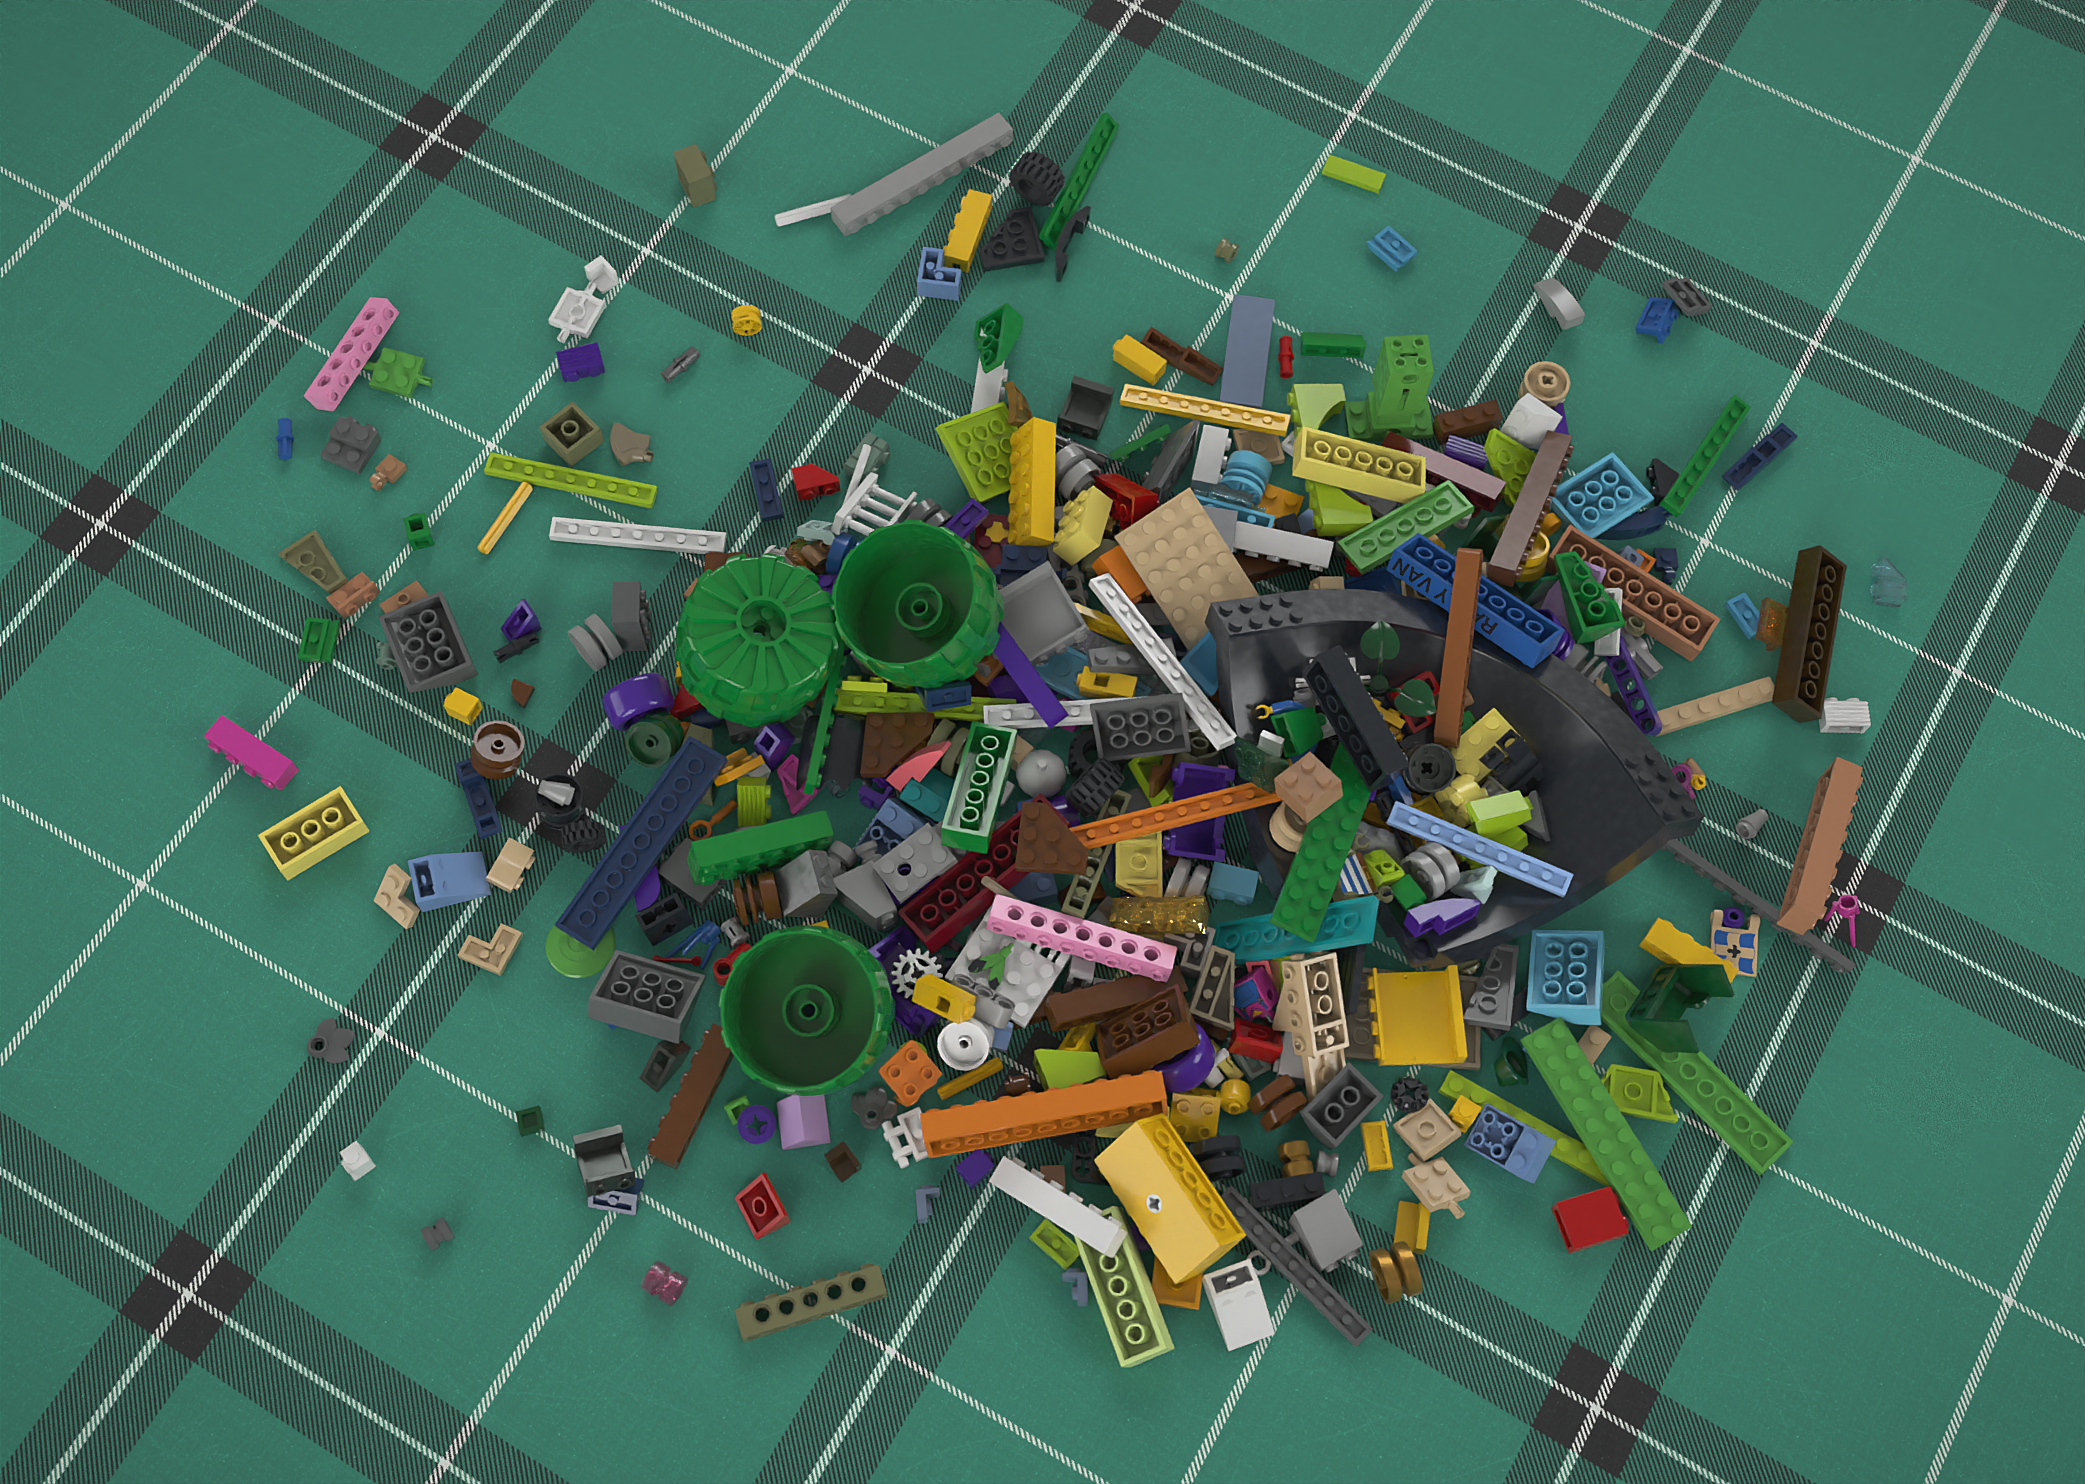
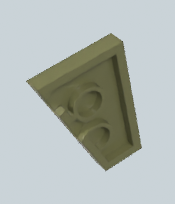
[278,529,348,594]

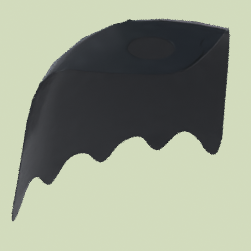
[796,714,873,791]

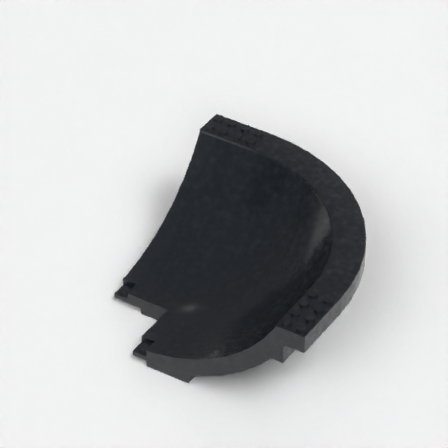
[1204,589,1704,970]

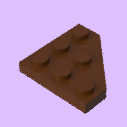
[860,712,935,778]
[1015,802,1089,875]

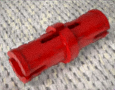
[1278,336,1294,379]

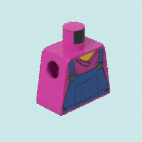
[1234,966,1279,1026]

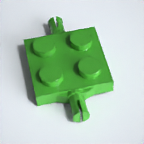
[362,347,433,399]

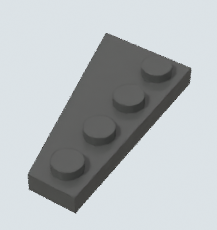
[1087,638,1177,675]
[1463,944,1519,1031]

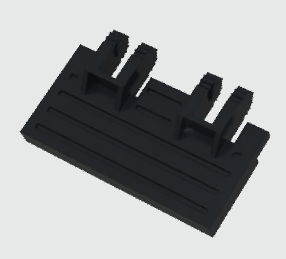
[1328,944,1366,1016]

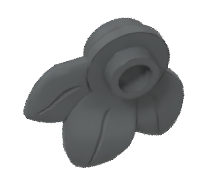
[307,1018,355,1064]
[851,1085,898,1130]

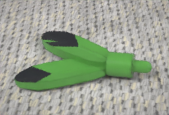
[968,943,1013,991]

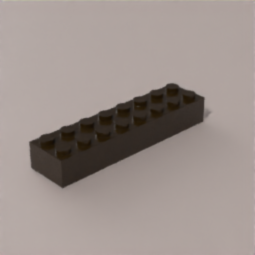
[1772,545,1847,723]

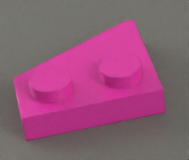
[777,754,825,816]

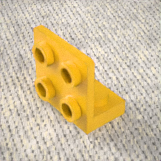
[1169,1087,1221,1142]

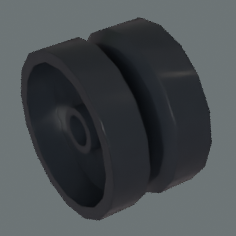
[1188,1135,1247,1182]

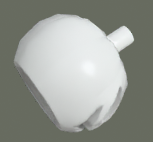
[1016,749,1067,798]

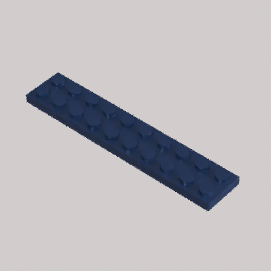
[555,736,728,951]

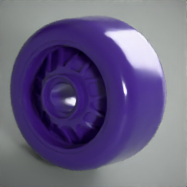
[602,673,675,731]
[1150,1022,1215,1093]

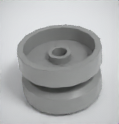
[568,614,623,672]
[1399,842,1460,902]
[1163,857,1211,916]

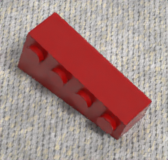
[1093,473,1159,530]

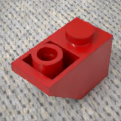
[791,464,841,501]

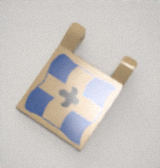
[1710,909,1760,977]

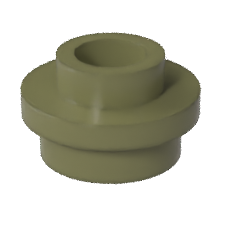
[1623,616,1645,637]

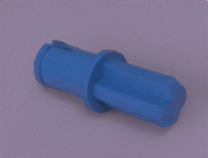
[276,418,294,460]

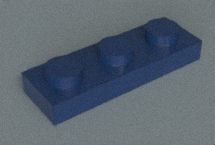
[749,458,784,522]

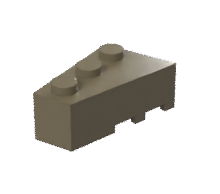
[1189,945,1235,1031]

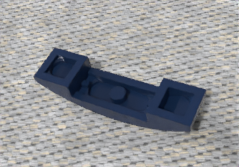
[454,758,503,839]

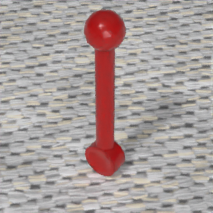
[652,955,701,966]

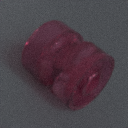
[641,1261,688,1306]

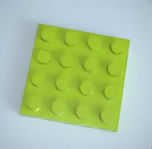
[935,401,1018,504]

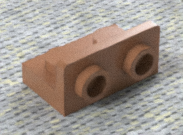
[326,572,380,619]

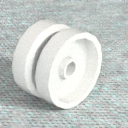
[937,1015,995,1071]

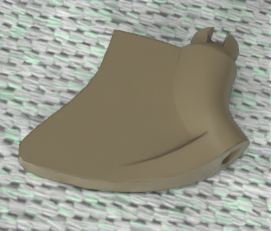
[610,422,654,466]

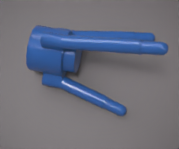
[665,920,721,970]

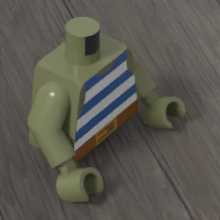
[1332,834,1393,903]

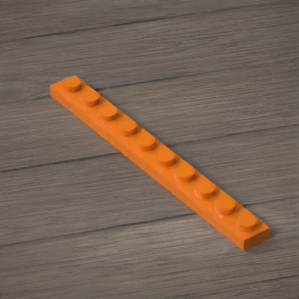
[1069,776,1282,849]

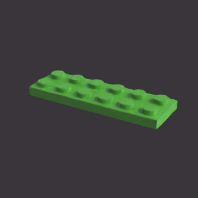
[1338,480,1474,574]

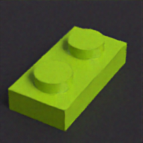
[1030,1219,1081,1271]

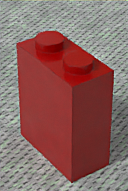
[1551,1186,1629,1254]

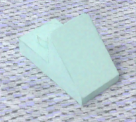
[1450,865,1497,904]

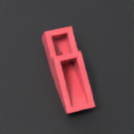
[886,741,952,791]

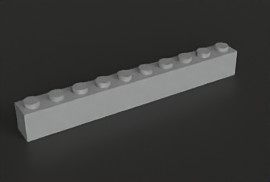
[831,113,1013,237]

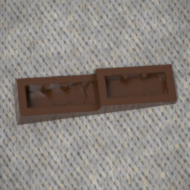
[1140,327,1223,386]

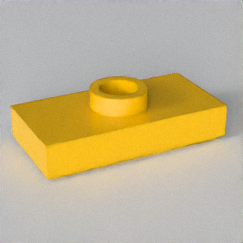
[1360,1120,1393,1172]

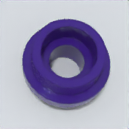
[1722,906,1744,929]

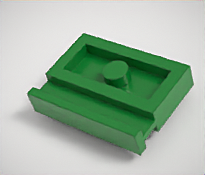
[298,617,341,664]

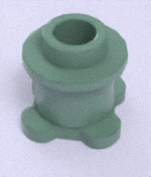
[376,642,398,670]

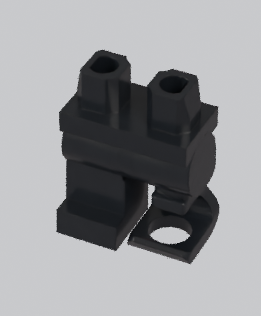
[1478,729,1544,796]

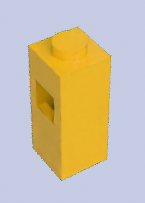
[1113,334,1167,386]
[1076,666,1137,699]
[912,973,976,1024]

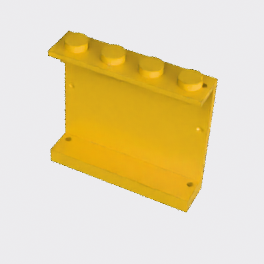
[1366,965,1468,1066]

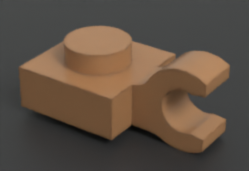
[369,454,407,491]

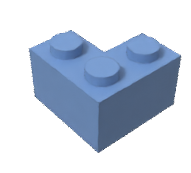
[917,247,961,301]

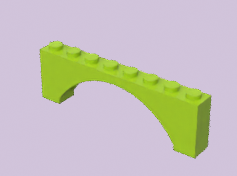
[1287,384,1374,536]

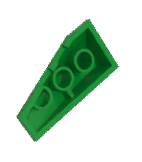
[974,303,1024,374]
[1554,551,1625,644]

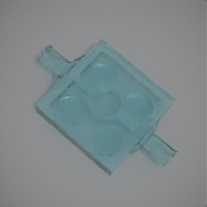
[1194,484,1266,513]

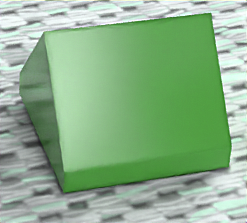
[724,1095,751,1125]

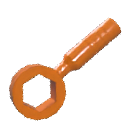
[689,800,738,842]

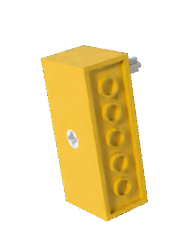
[1094,1113,1247,1284]

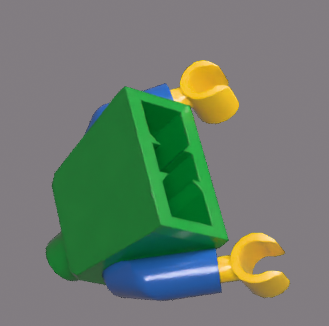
[1255,700,1327,773]

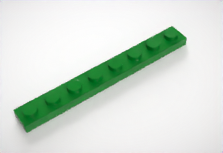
[1038,112,1119,250]
[1660,394,1751,518]
[803,638,849,795]

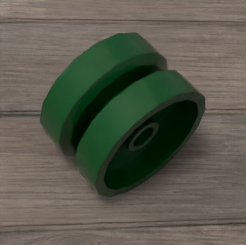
[625,710,684,768]

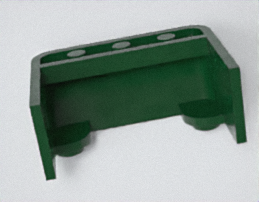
[1453,515,1560,607]
[1625,964,1734,1053]

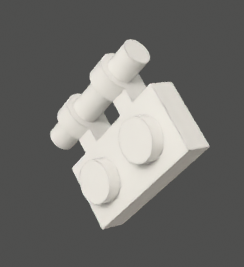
[882,1107,929,1169]

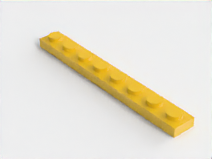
[1120,384,1291,437]

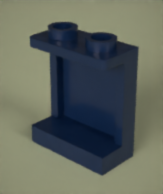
[913,679,971,712]

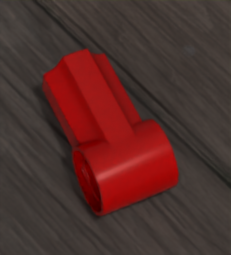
[713,942,751,986]

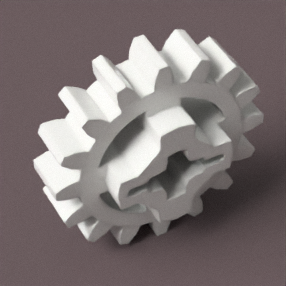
[890,949,943,998]

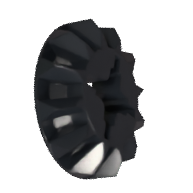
[1390,1075,1429,1113]

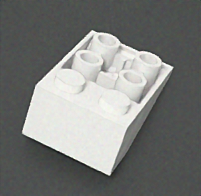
[1202,1259,1275,1351]

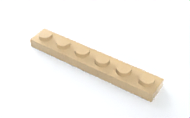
[1649,676,1775,737]

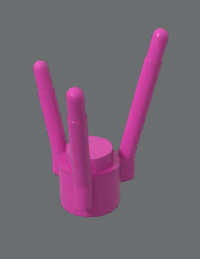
[1824,894,1860,948]

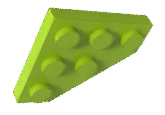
[1484,428,1537,508]

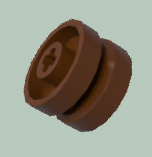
[470,720,525,780]
[1247,1074,1309,1133]

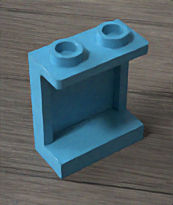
[1179,631,1218,697]

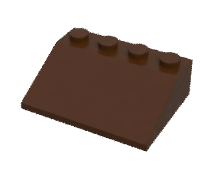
[1095,983,1200,1080]

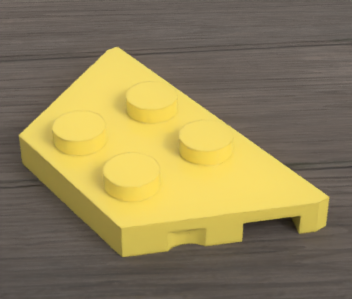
[1115,831,1163,907]

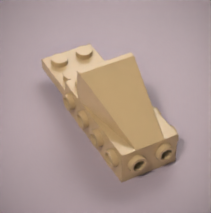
[1272,951,1349,1103]

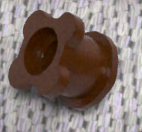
[1004,1071,1031,1097]

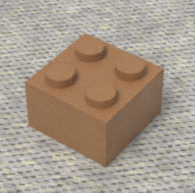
[1274,752,1343,823]

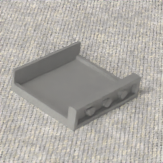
[999,561,1091,667]

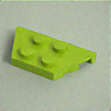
[1601,1064,1678,1123]

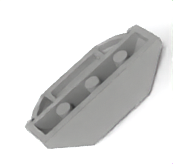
[1352,821,1406,865]

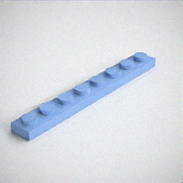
[1386,801,1573,897]

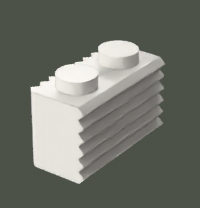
[1819,697,1871,734]

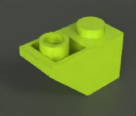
[1363,849,1404,889]

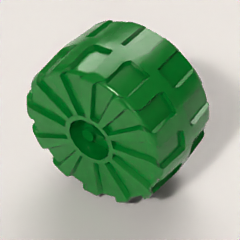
[832,520,1004,689]
[675,553,840,727]
[718,925,895,1096]

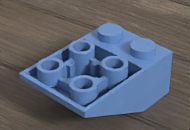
[853,798,932,862]
[408,851,491,912]
[1464,1103,1556,1184]

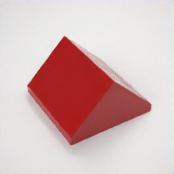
[1228,1017,1283,1064]
[734,1172,790,1240]

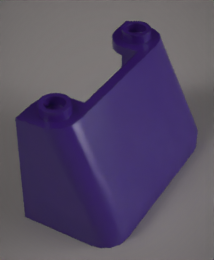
[1163,762,1235,862]
[869,925,951,1038]

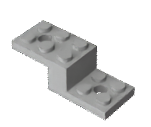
[872,819,970,903]

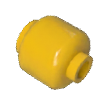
[1220,1078,1251,1115]

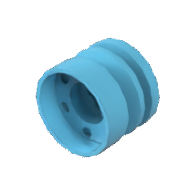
[1218,450,1273,507]

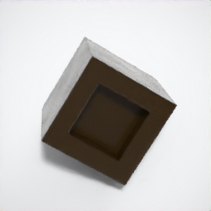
[824,1141,861,1182]

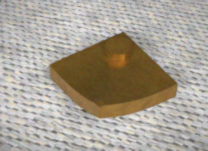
[1004,380,1033,428]

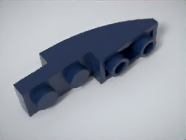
[1595,501,1672,540]

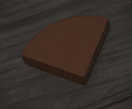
[511,679,535,708]

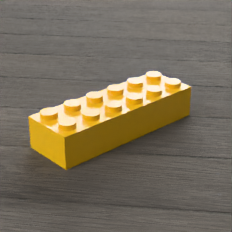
[1007,417,1056,547]

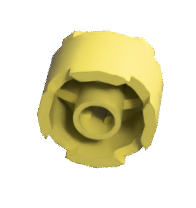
[1435,774,1489,827]

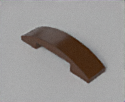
[1149,753,1174,798]

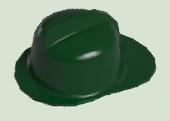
[1494,1036,1529,1087]

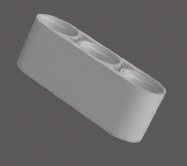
[951,974,1015,1029]

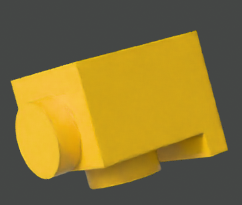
[1447,1095,1482,1134]

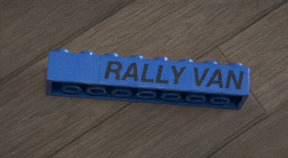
[1386,533,1565,668]

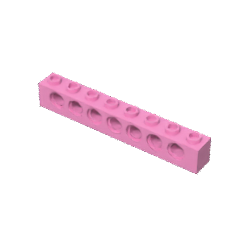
[986,894,1177,983]

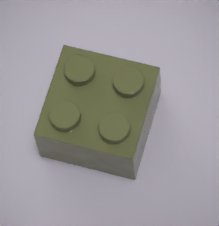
[673,144,717,208]
[539,401,604,467]

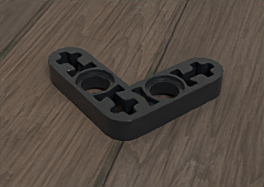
[1071,1129,1111,1186]

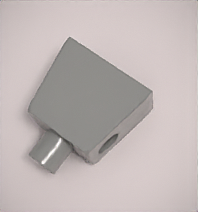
[1062,955,1096,994]

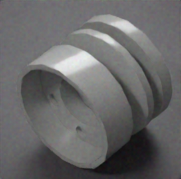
[1563,643,1608,685]

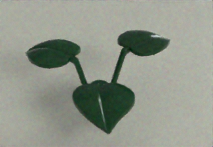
[1360,621,1436,717]

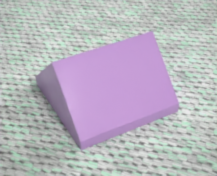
[776,1095,831,1150]

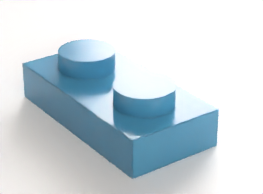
[1725,592,1769,640]

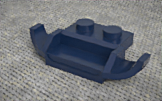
[990,544,1067,590]

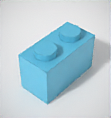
[1206,861,1259,906]

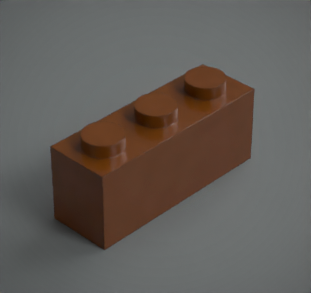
[1432,400,1503,445]

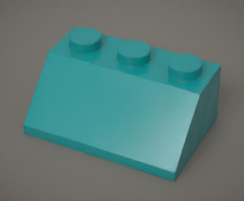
[899,767,955,824]

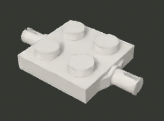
[548,282,606,343]

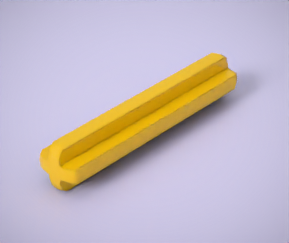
[937,1057,1003,1100]

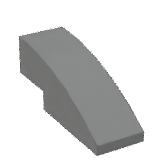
[1533,277,1585,330]

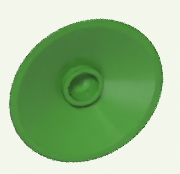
[545,924,616,978]

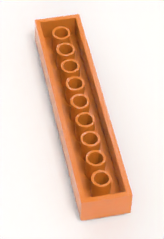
[920,1070,1168,1158]

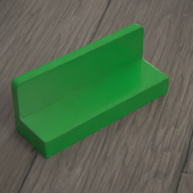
[1301,332,1366,358]

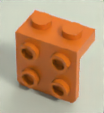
[878,1040,942,1107]

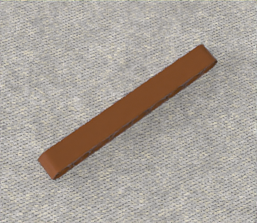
[1434,548,1483,748]

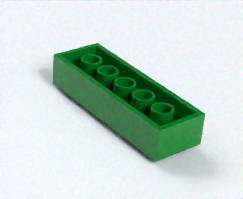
[941,721,1017,854]
[686,810,834,886]

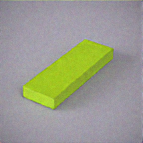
[1322,154,1386,194]

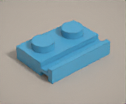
[1367,225,1418,272]

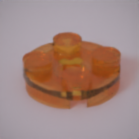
[784,538,826,576]

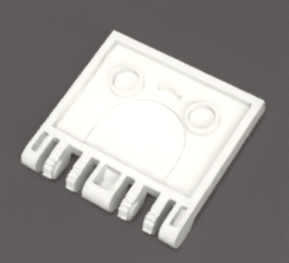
[945,905,1072,1029]

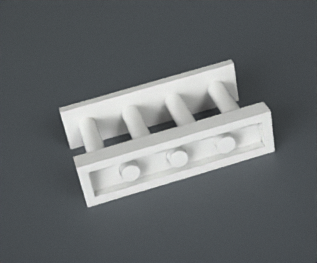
[831,472,917,536]

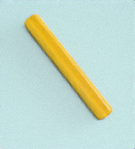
[477,481,533,555]

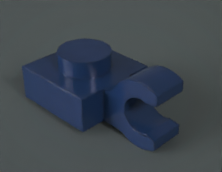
[1653,548,1679,585]

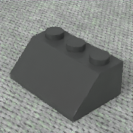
[1300,1062,1384,1151]

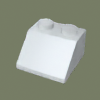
[1500,393,1562,450]

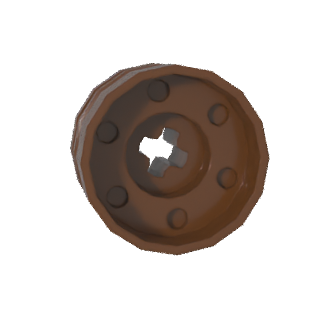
[733,870,782,926]

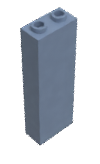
[1219,294,1275,409]

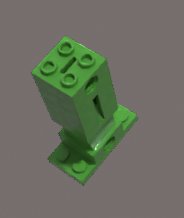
[1343,334,1434,442]

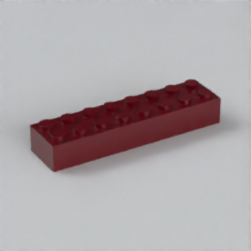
[897,793,1072,954]

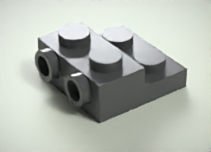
[320,416,381,475]

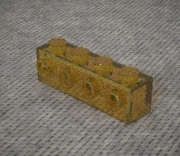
[1110,895,1209,934]

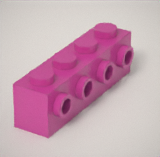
[204,715,299,791]

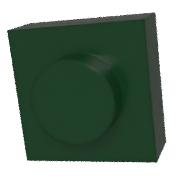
[516,1106,546,1137]

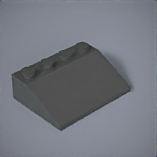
[1141,419,1200,507]
[378,591,478,693]
[1090,692,1191,761]
[588,950,706,1044]

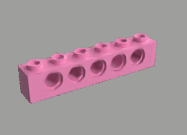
[304,297,400,411]

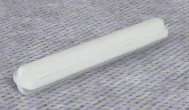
[775,194,852,226]

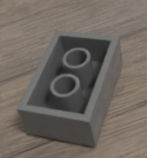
[612,581,652,651]

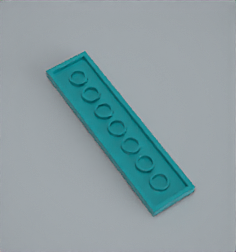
[1212,895,1379,965]

